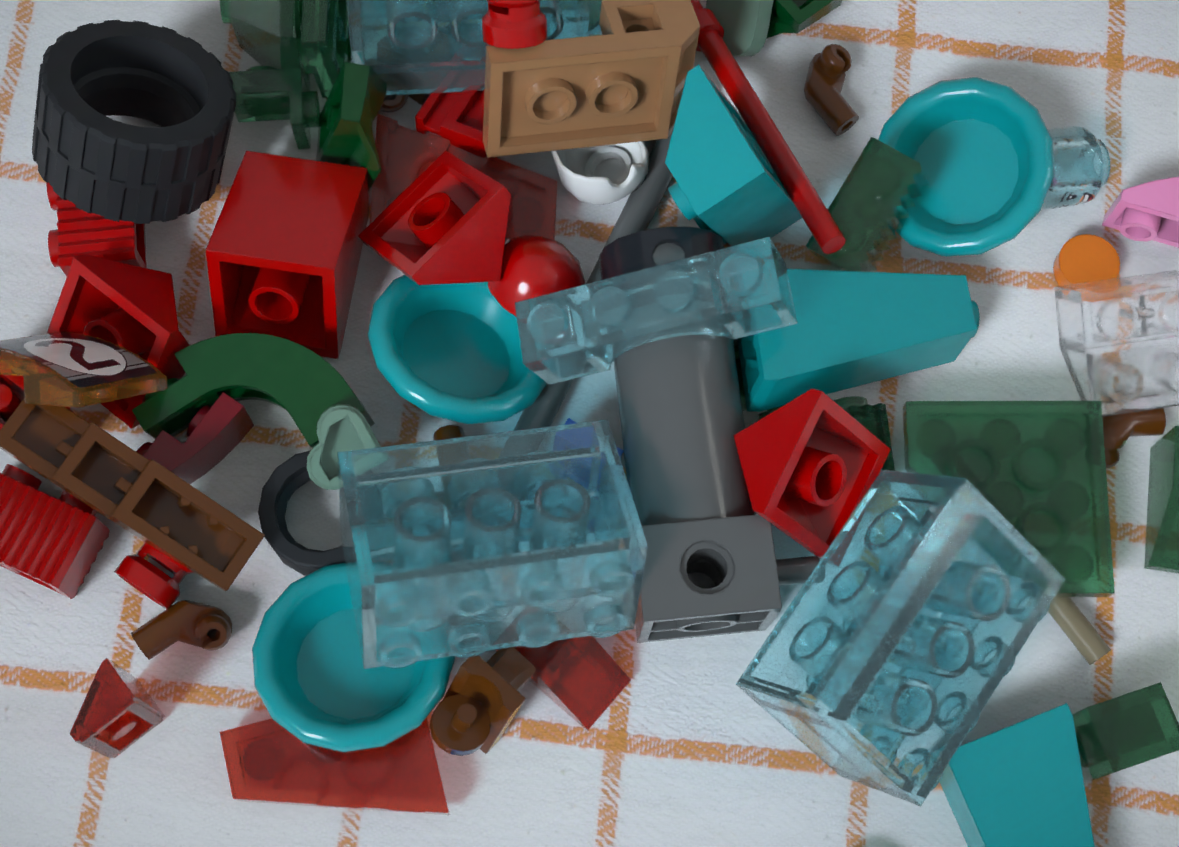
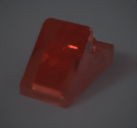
[488,592,631,731]

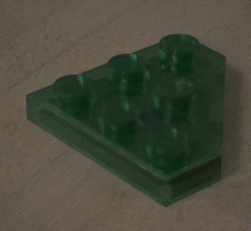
[903,401,1115,597]

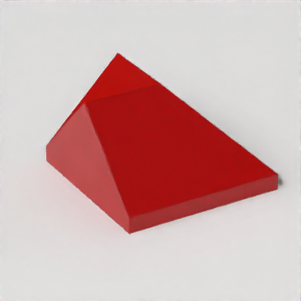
[358,150,514,285]
[47,254,190,429]
[733,389,891,566]

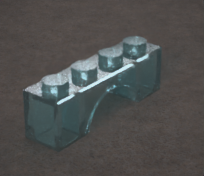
[515,237,798,385]

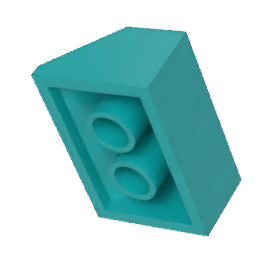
[665,64,802,256]

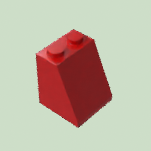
[206,151,369,359]

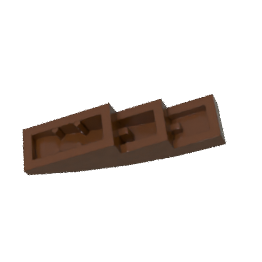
[0,386,265,591]

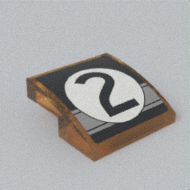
[0,331,167,408]

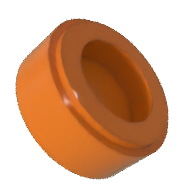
[1053,234,1120,299]

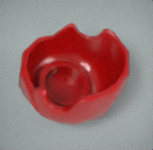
[488,235,585,328]

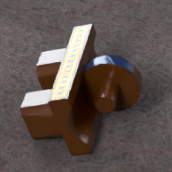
[430,642,536,756]

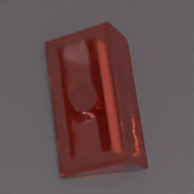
[70,658,165,758]

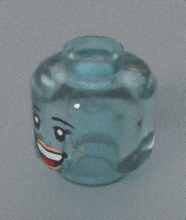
[1042,126,1110,209]

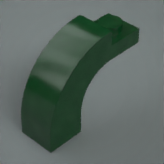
[132,333,375,448]

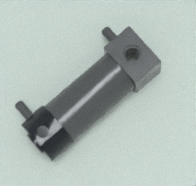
[599,227,822,643]

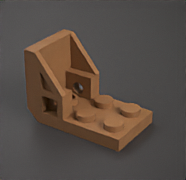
[483,0,700,158]

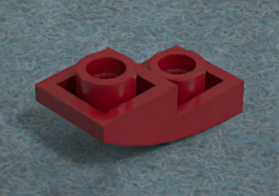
[136,393,254,484]

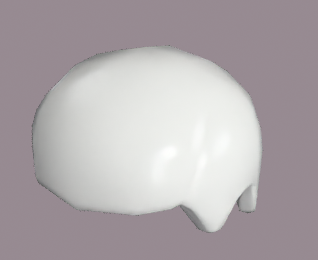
[551,141,649,205]

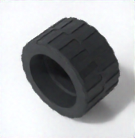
[32,20,236,224]

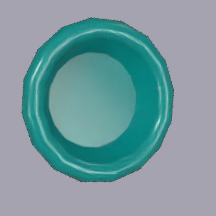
[871,77,1054,257]
[368,275,553,424]
[252,560,455,753]

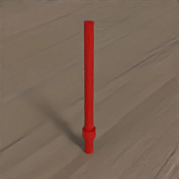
[691,0,846,254]

